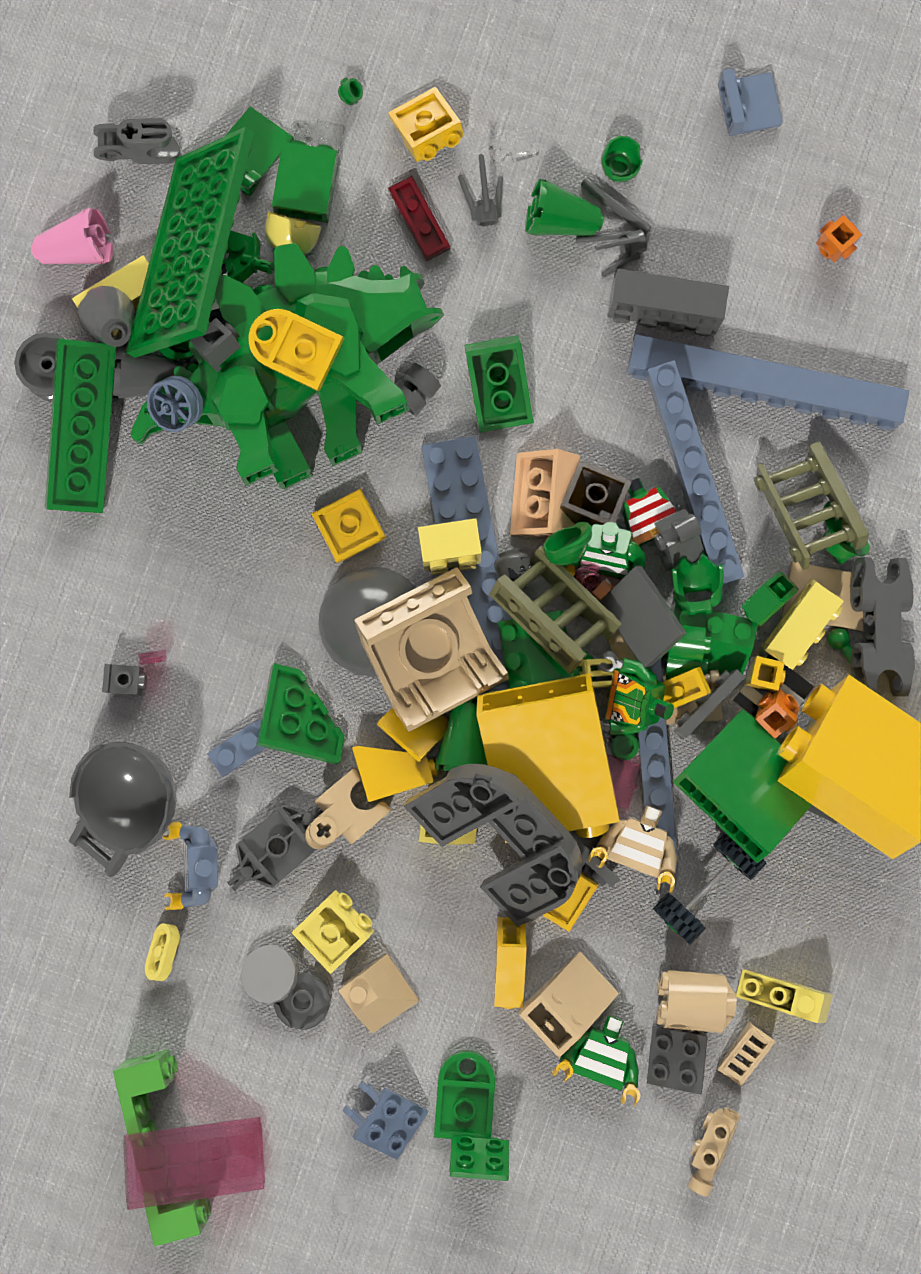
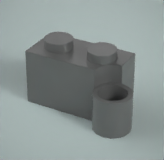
[654,509,705,571]

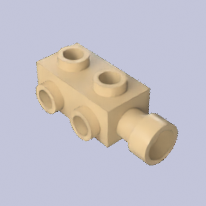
[688,1107,741,1197]

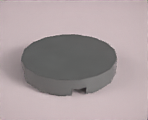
[274,972,331,1030]

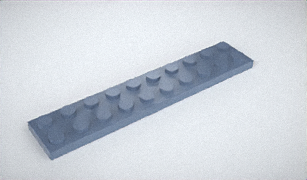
[421,436,510,704]

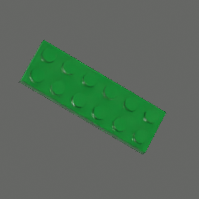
[45,338,116,513]

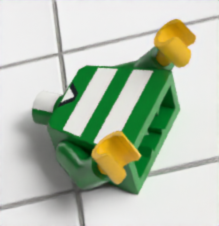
[564,522,646,579]
[552,1015,640,1106]

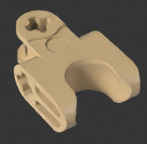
[305,768,391,850]

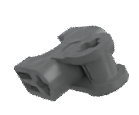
[94,118,180,164]

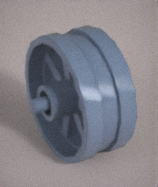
[147,375,203,432]

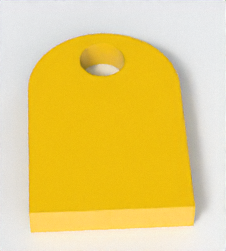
[249,309,344,391]

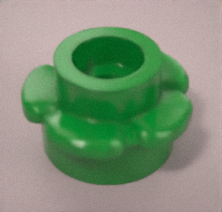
[338,78,363,106]

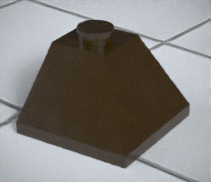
[560,460,632,527]

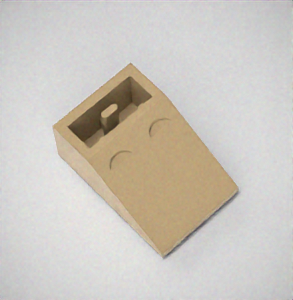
[518,951,619,1058]

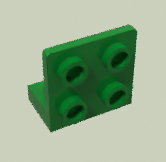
[449,1136,509,1181]

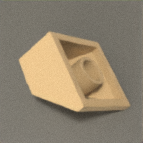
[338,953,419,1034]

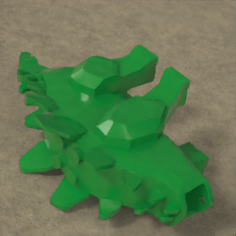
[131,243,444,490]

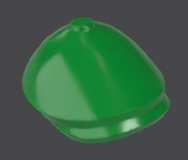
[543,522,592,566]

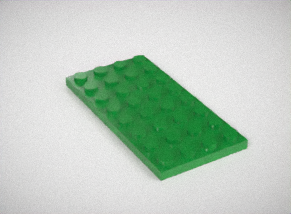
[126,127,254,358]

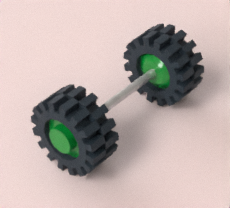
[652,832,767,945]

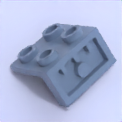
[717,69,783,136]

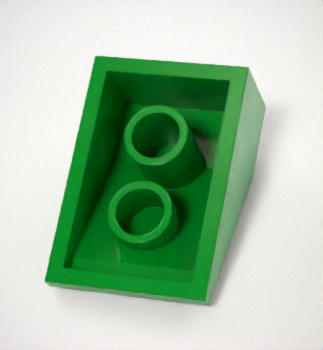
[464,335,534,433]

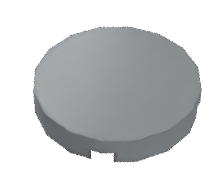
[241,945,298,1003]

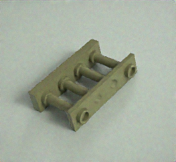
[754,441,869,570]
[489,546,622,674]

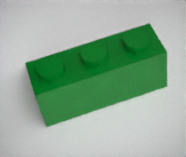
[661,603,758,675]
[498,610,575,689]

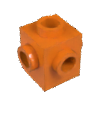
[816,214,863,263]
[755,688,799,738]

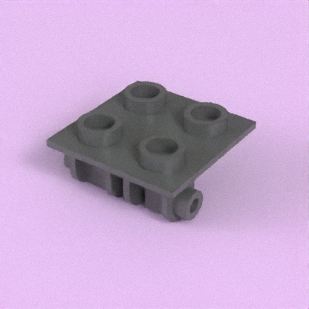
[647,1026,708,1095]

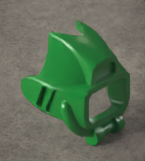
[672,554,724,615]

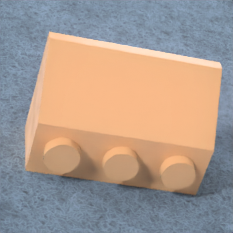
[510,449,580,539]

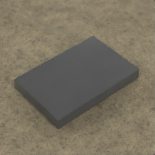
[600,566,687,668]

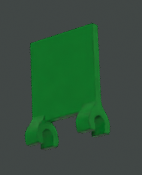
[225,106,294,197]

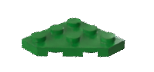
[256,663,345,765]

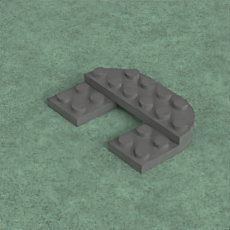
[403,764,583,927]

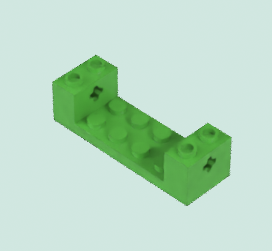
[113,1049,212,1247]

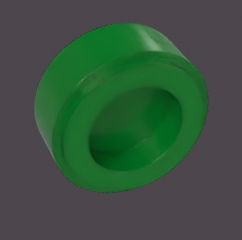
[610,734,639,760]

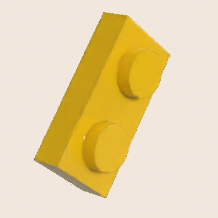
[662,667,711,708]

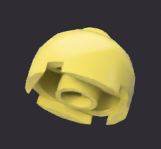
[265,212,321,255]

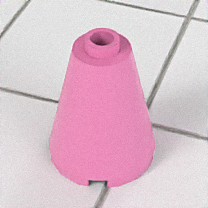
[31,207,113,264]

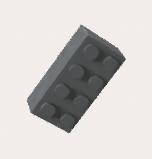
[607,268,729,336]

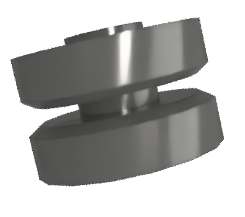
[14,332,64,401]

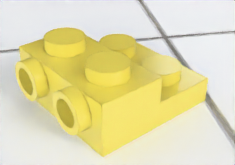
[291,890,374,974]

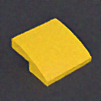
[377,707,449,762]

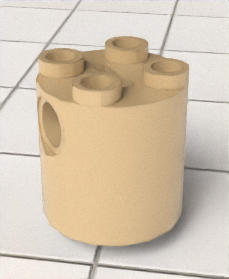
[656,970,736,1033]

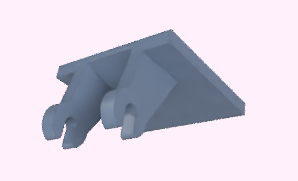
[343,1081,429,1160]

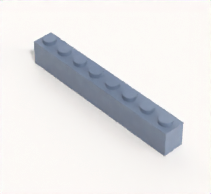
[645,360,744,584]

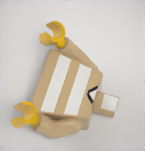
[588,805,677,893]

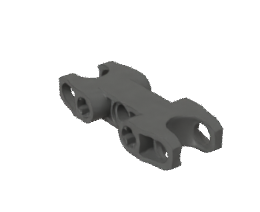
[850,557,915,696]

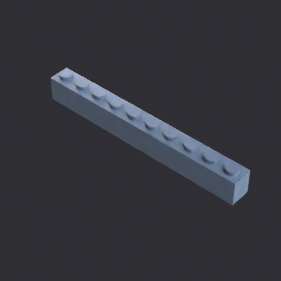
[626,334,910,431]

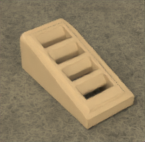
[717,1022,775,1086]

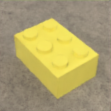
[418,518,482,575]

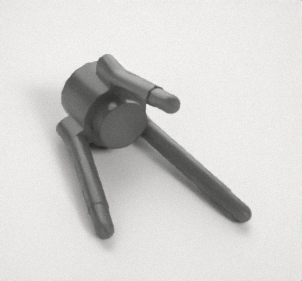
[458,154,503,226]
[576,229,647,277]

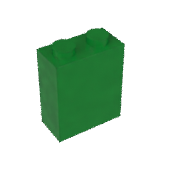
[272,140,339,223]

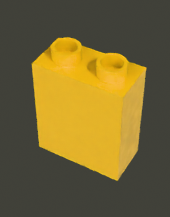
[476,673,620,843]
[777,675,921,859]

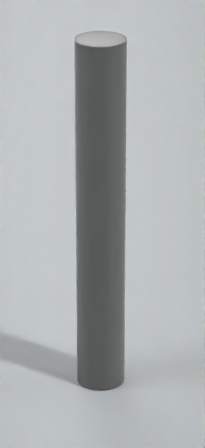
[581,176,652,235]

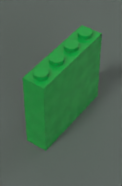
[673,709,812,863]

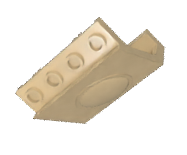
[354,567,509,732]

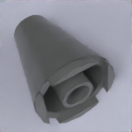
[78,286,135,347]
[113,344,184,399]

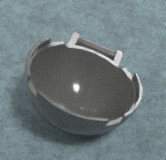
[318,567,417,677]
[69,741,177,877]

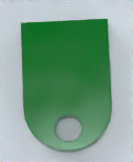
[434,1050,495,1139]

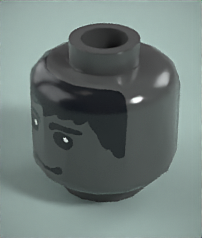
[494,549,532,589]

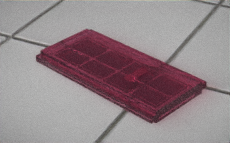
[123,1117,265,1210]

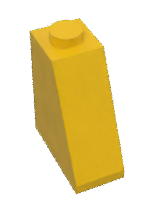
[352,746,438,802]
[494,917,527,1009]

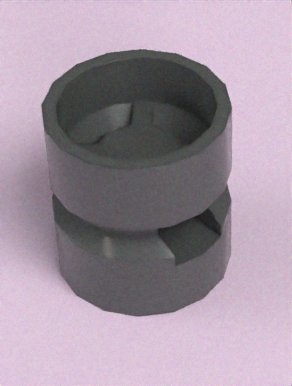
[396,363,441,416]

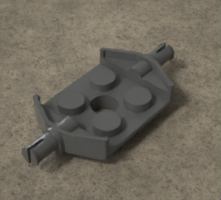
[227,804,323,891]

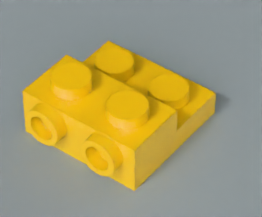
[388,87,464,162]

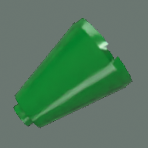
[525,179,604,236]
[435,698,488,771]

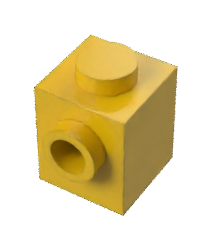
[745,656,786,692]

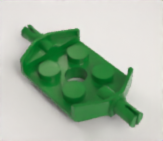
[222,230,275,283]

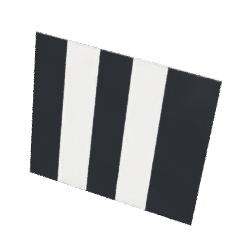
[733,654,814,718]

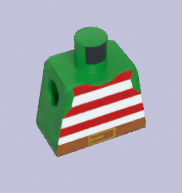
[621,478,677,546]

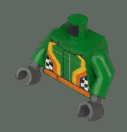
[600,651,674,735]

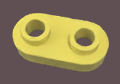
[145,923,180,981]

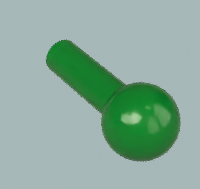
[827,628,852,665]

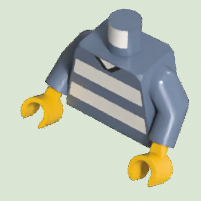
[163,821,218,910]

